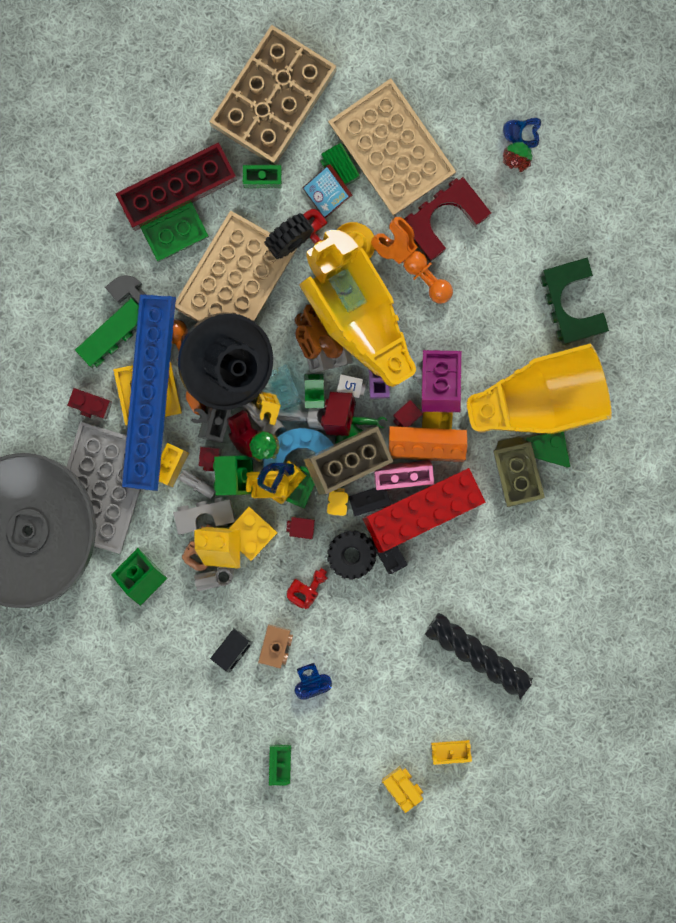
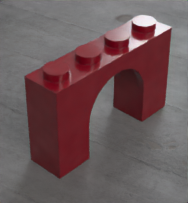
[404,177,491,262]

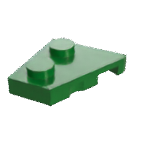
[526,431,570,468]

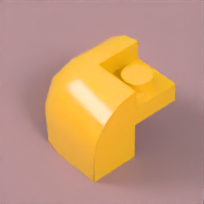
[306,230,359,284]

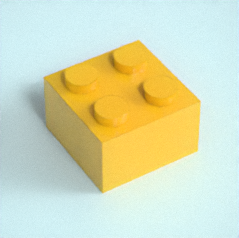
[229,506,278,561]

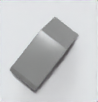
[307,348,353,374]

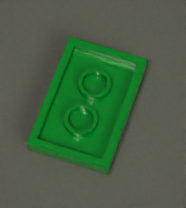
[140,202,209,262]

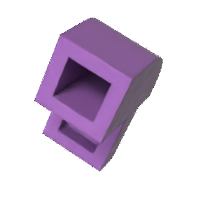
[369,370,390,399]

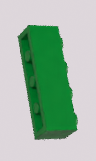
[75,298,139,368]

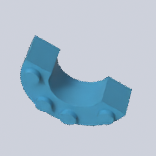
[264,428,334,471]

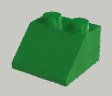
[111,548,168,606]

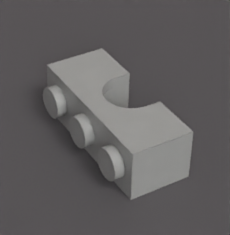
[173,497,235,535]

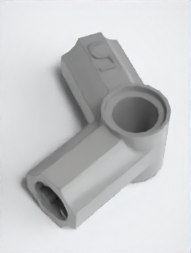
[194,567,234,591]

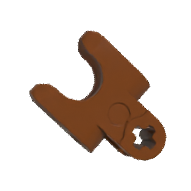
[295,304,343,359]

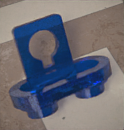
[295,663,332,700]

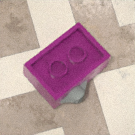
[413,350,462,412]

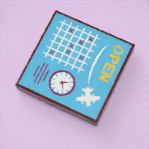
[302,164,353,218]

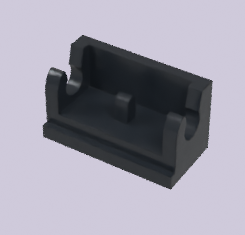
[348,487,391,516]
[372,540,408,575]
[210,628,253,672]

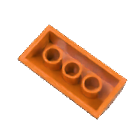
[388,426,467,462]

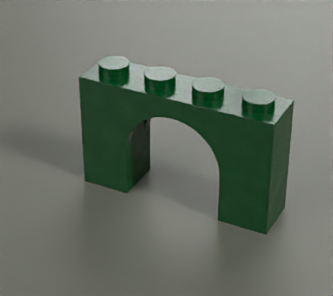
[539,257,609,345]

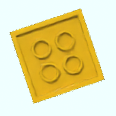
[113,359,182,426]

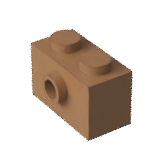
[258,624,293,669]

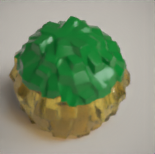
[249,431,280,462]

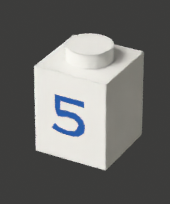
[337,375,366,399]

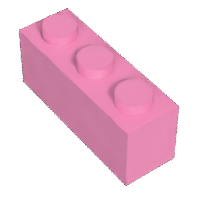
[374,460,434,490]

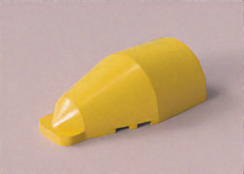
[299,248,416,387]
[467,343,612,434]

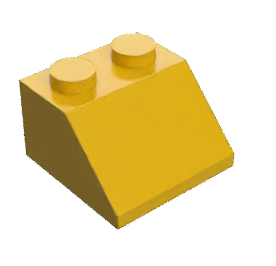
[194,527,240,568]

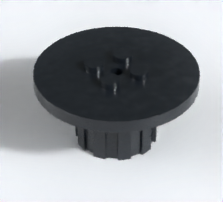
[178,312,273,410]

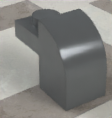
[105,275,146,304]

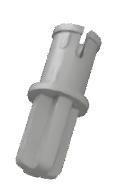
[179,470,215,499]

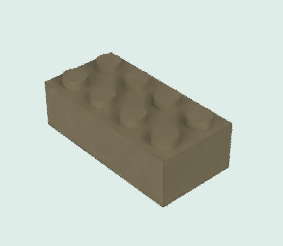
[304,426,393,495]

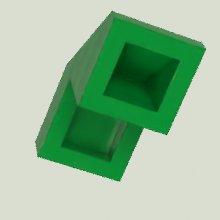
[304,374,324,408]

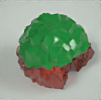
[503,142,532,172]

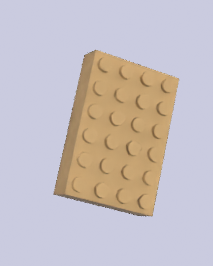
[209,25,336,165]

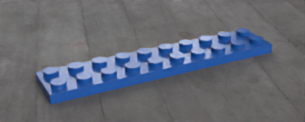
[122,295,176,491]

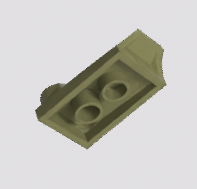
[493,436,545,507]

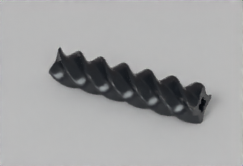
[425,613,533,700]

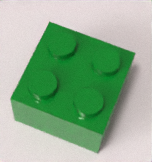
[213,456,253,496]

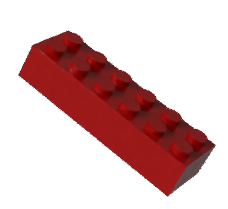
[363,468,486,553]

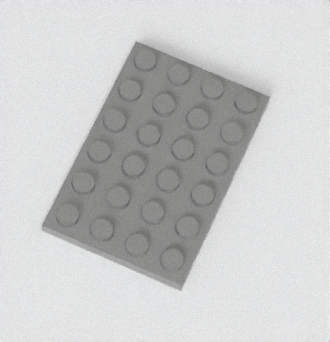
[67,422,141,554]

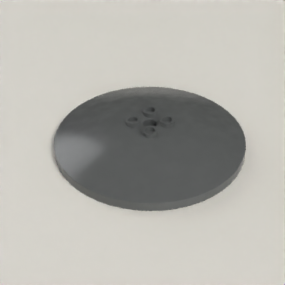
[0,453,96,608]

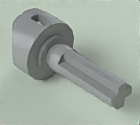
[242,401,287,437]
[277,405,325,430]

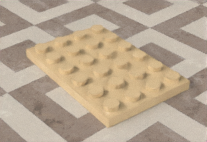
[328,78,456,216]
[175,210,297,322]

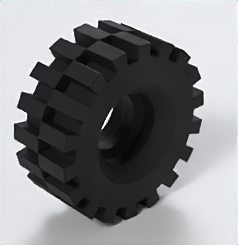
[264,213,314,259]
[327,530,377,580]

